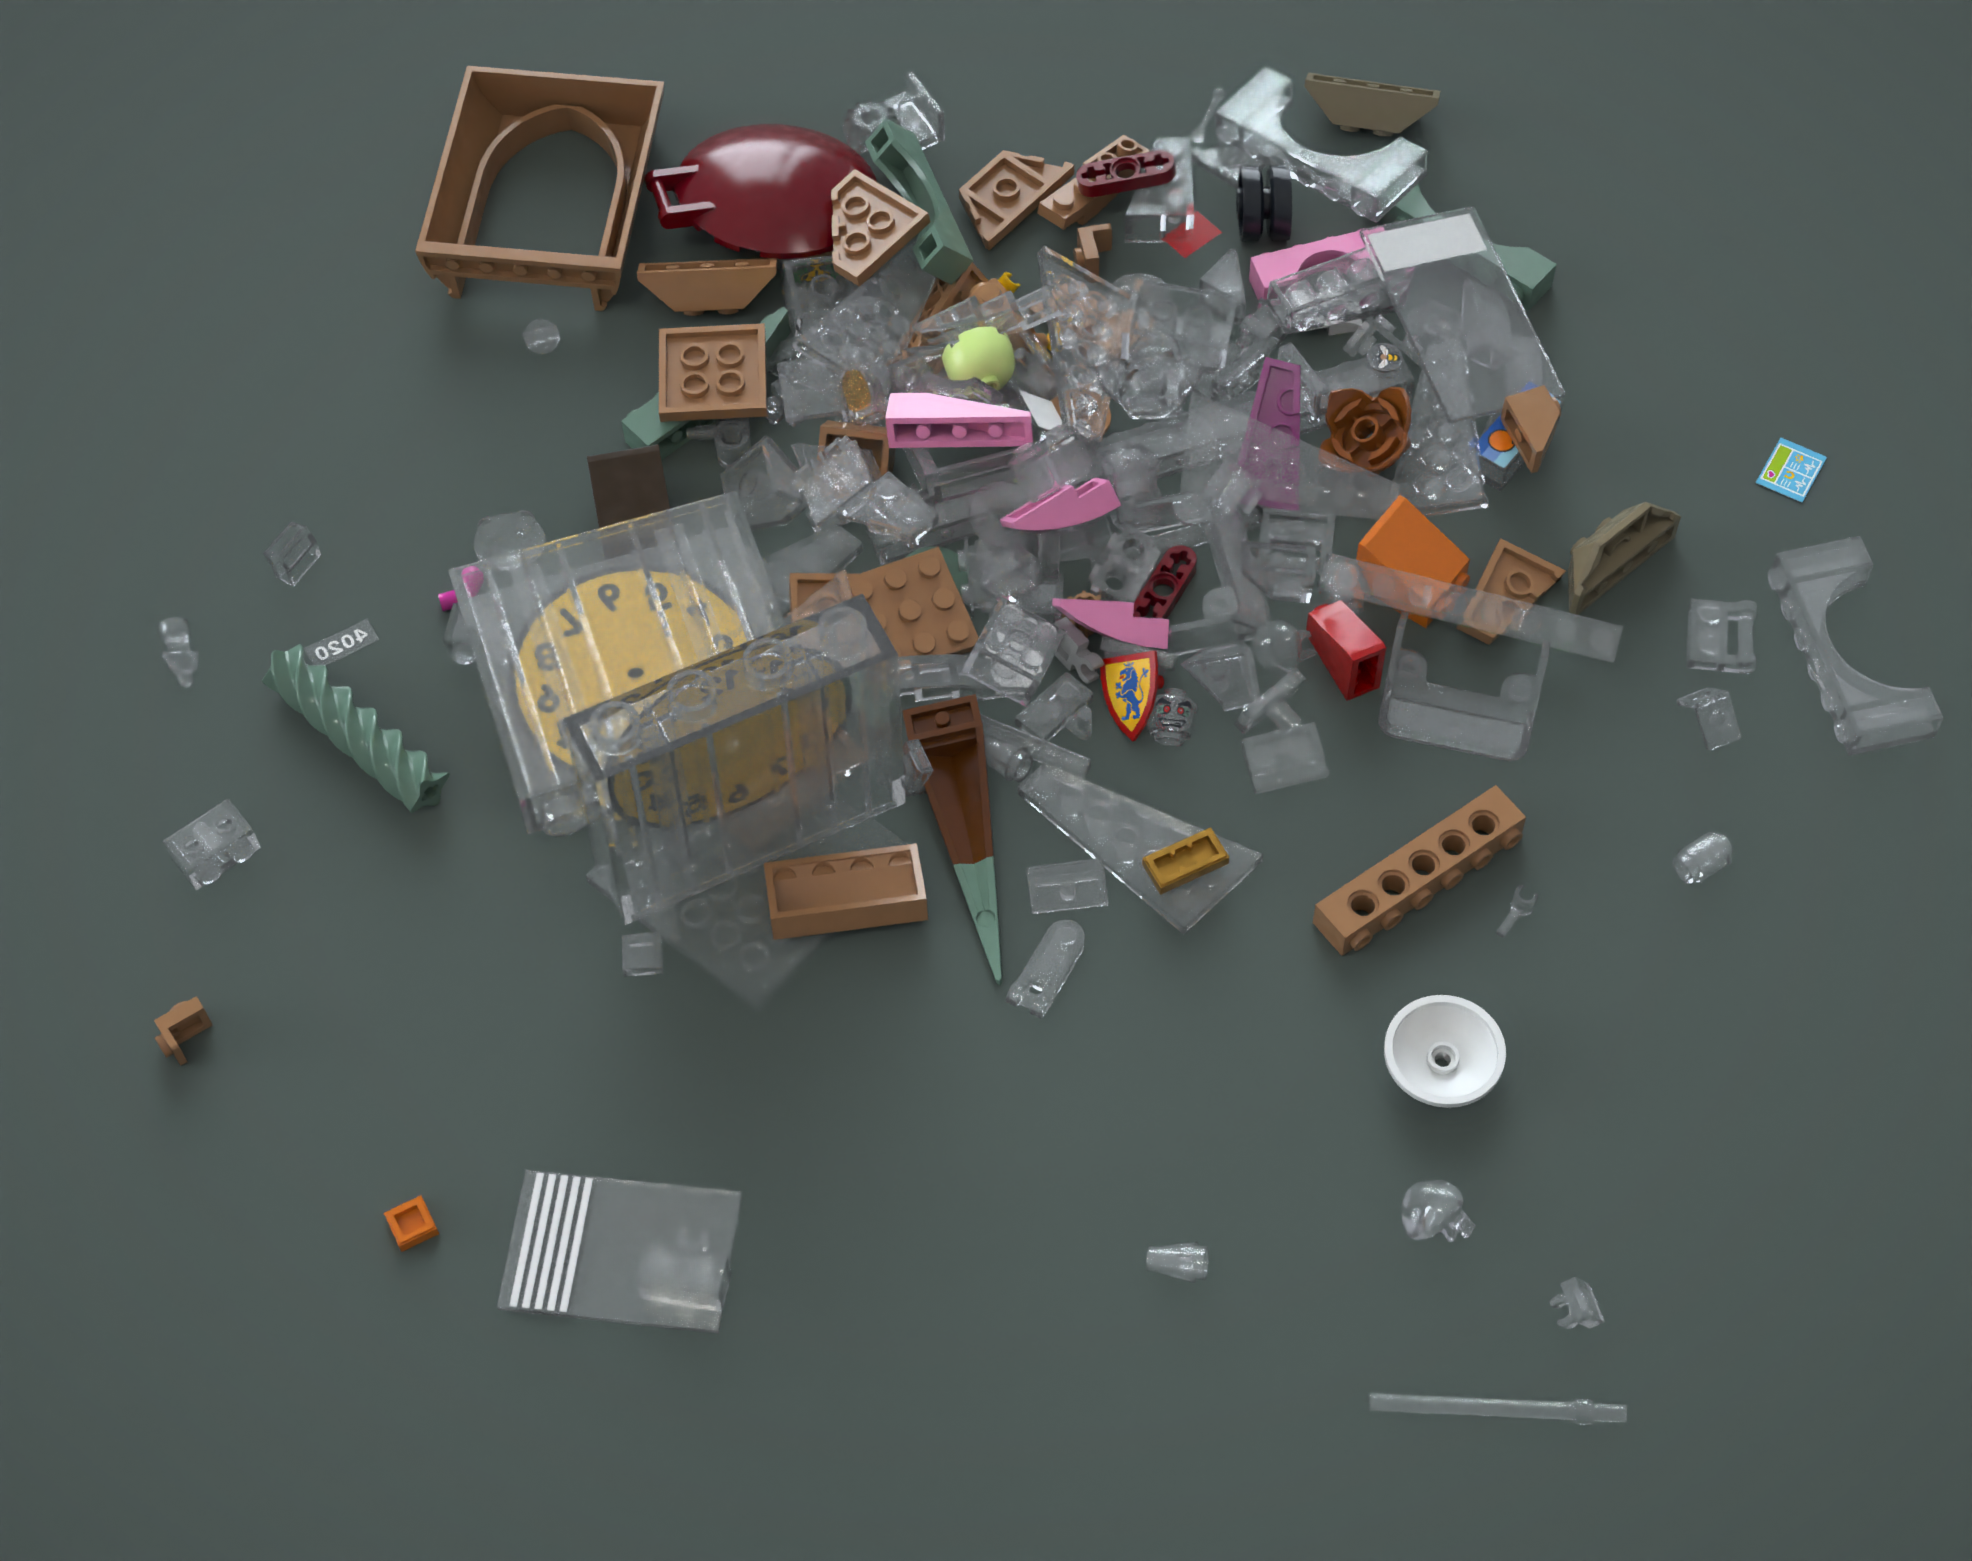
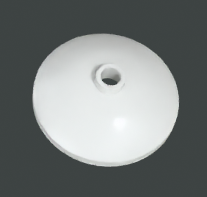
[1384,995,1506,1108]

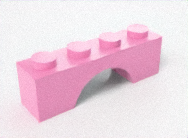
[1249,225,1393,310]

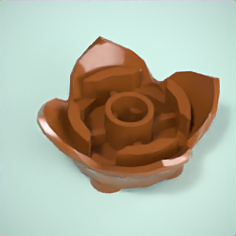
[1318,387,1412,477]

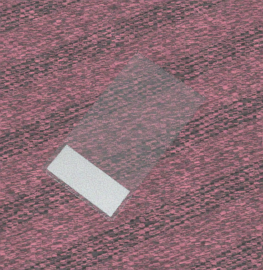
[1359,206,1566,424]

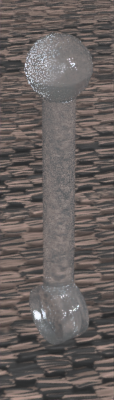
[1192,88,1226,143]

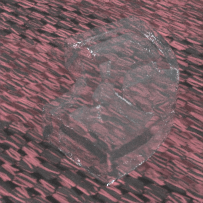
[907,371,1004,406]

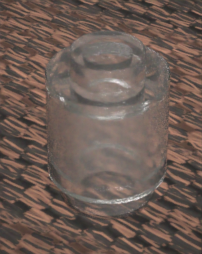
[1672,831,1733,885]

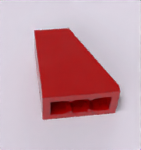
[1306,600,1387,701]

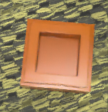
[384,1195,439,1252]

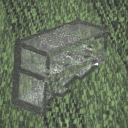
[1125,137,1194,243]

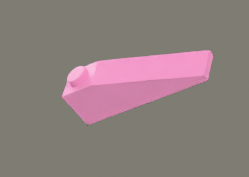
[885,393,1033,448]

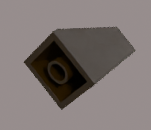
[587,445,678,568]

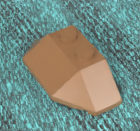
[637,258,778,316]

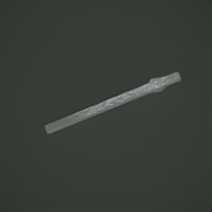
[1369,1393,1627,1425]

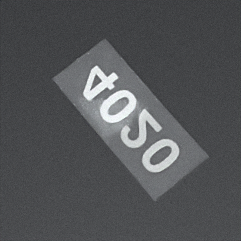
[304,619,379,665]

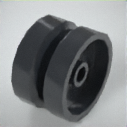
[1236,165,1292,242]

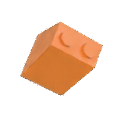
[1352,495,1470,629]

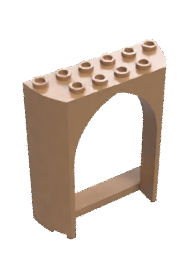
[415,66,664,311]

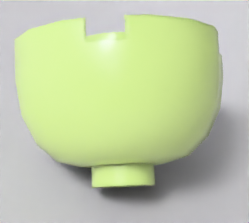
[942,326,1016,396]

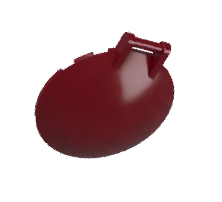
[644,124,877,259]

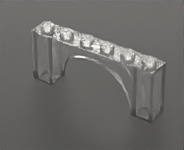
[1215,66,1427,223]
[1768,536,1943,756]

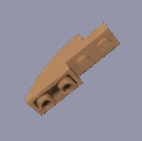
[1037,135,1150,230]

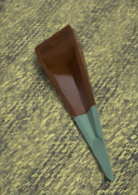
[902,694,1003,986]

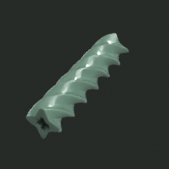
[262,644,450,813]

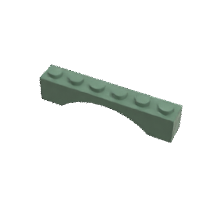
[865,118,974,285]
[1362,164,1557,311]

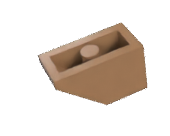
[1500,385,1561,474]

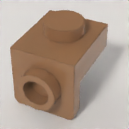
[1073,223,1112,282]
[154,996,213,1066]

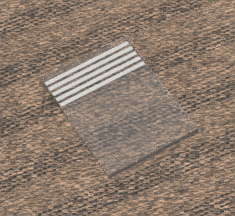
[497,1170,742,1334]

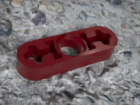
[1076,150,1176,197]
[1133,545,1197,619]

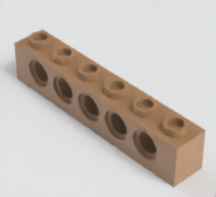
[1313,785,1526,956]

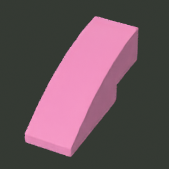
[999,478,1121,530]
[1052,598,1169,649]

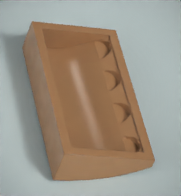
[764,843,928,940]

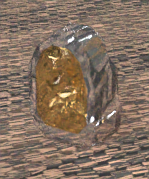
[838,363,888,426]

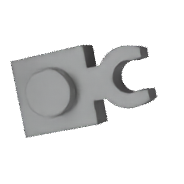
[1047,617,1104,684]

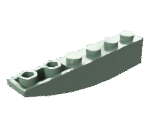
[621,306,790,460]

